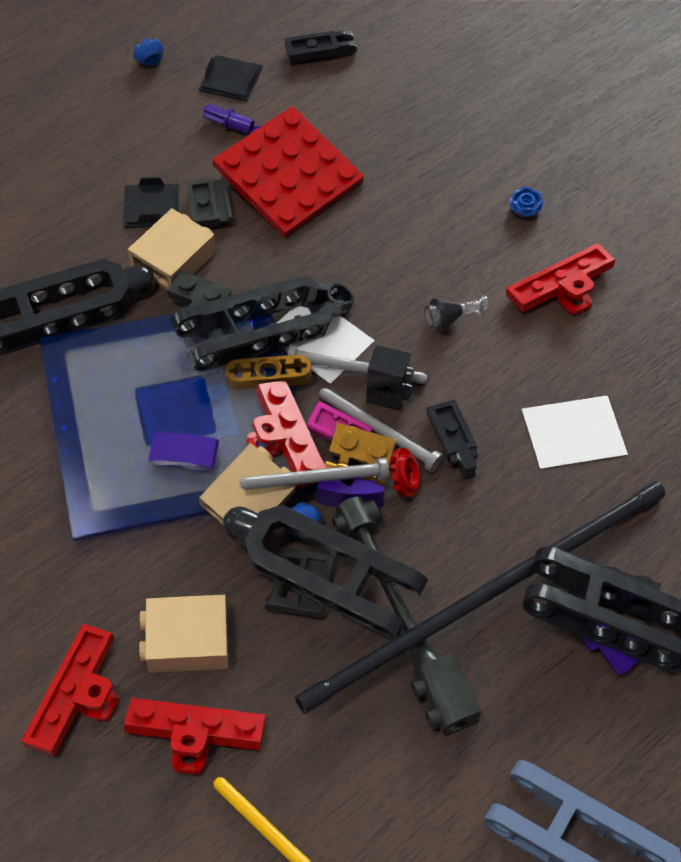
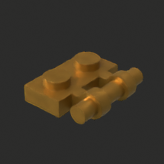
[325,422,396,486]

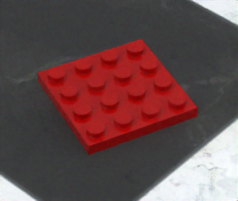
[212,106,364,238]

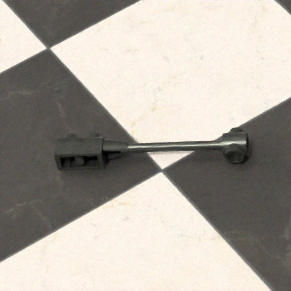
[332,497,481,735]

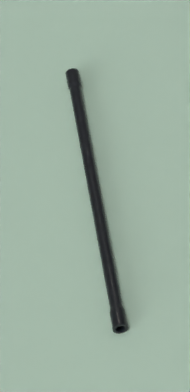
[294,481,665,714]

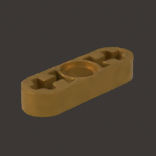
[225,355,311,390]

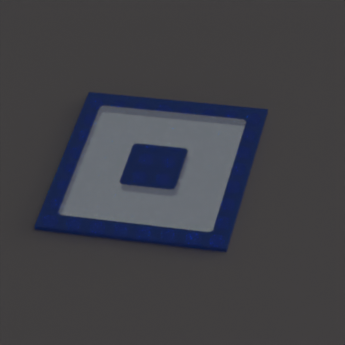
[40,299,318,541]

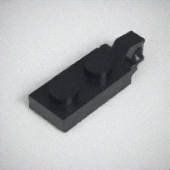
[426,400,478,479]

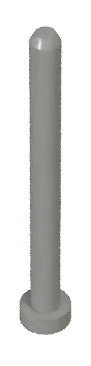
[287,344,428,384]
[319,388,443,473]
[239,458,389,490]

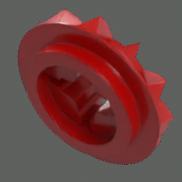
[389,448,420,497]

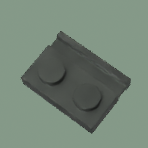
[186,177,233,227]

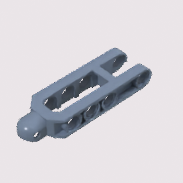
[483,760,681,862]

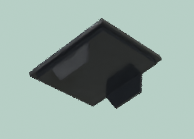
[199,55,263,102]
[124,177,179,228]

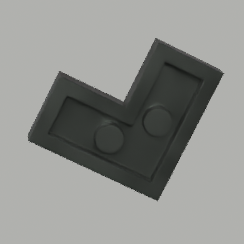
[167,270,232,338]

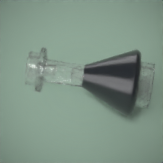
[424,293,490,332]

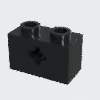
[366,345,414,411]

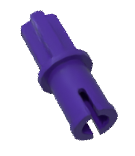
[203,103,255,135]

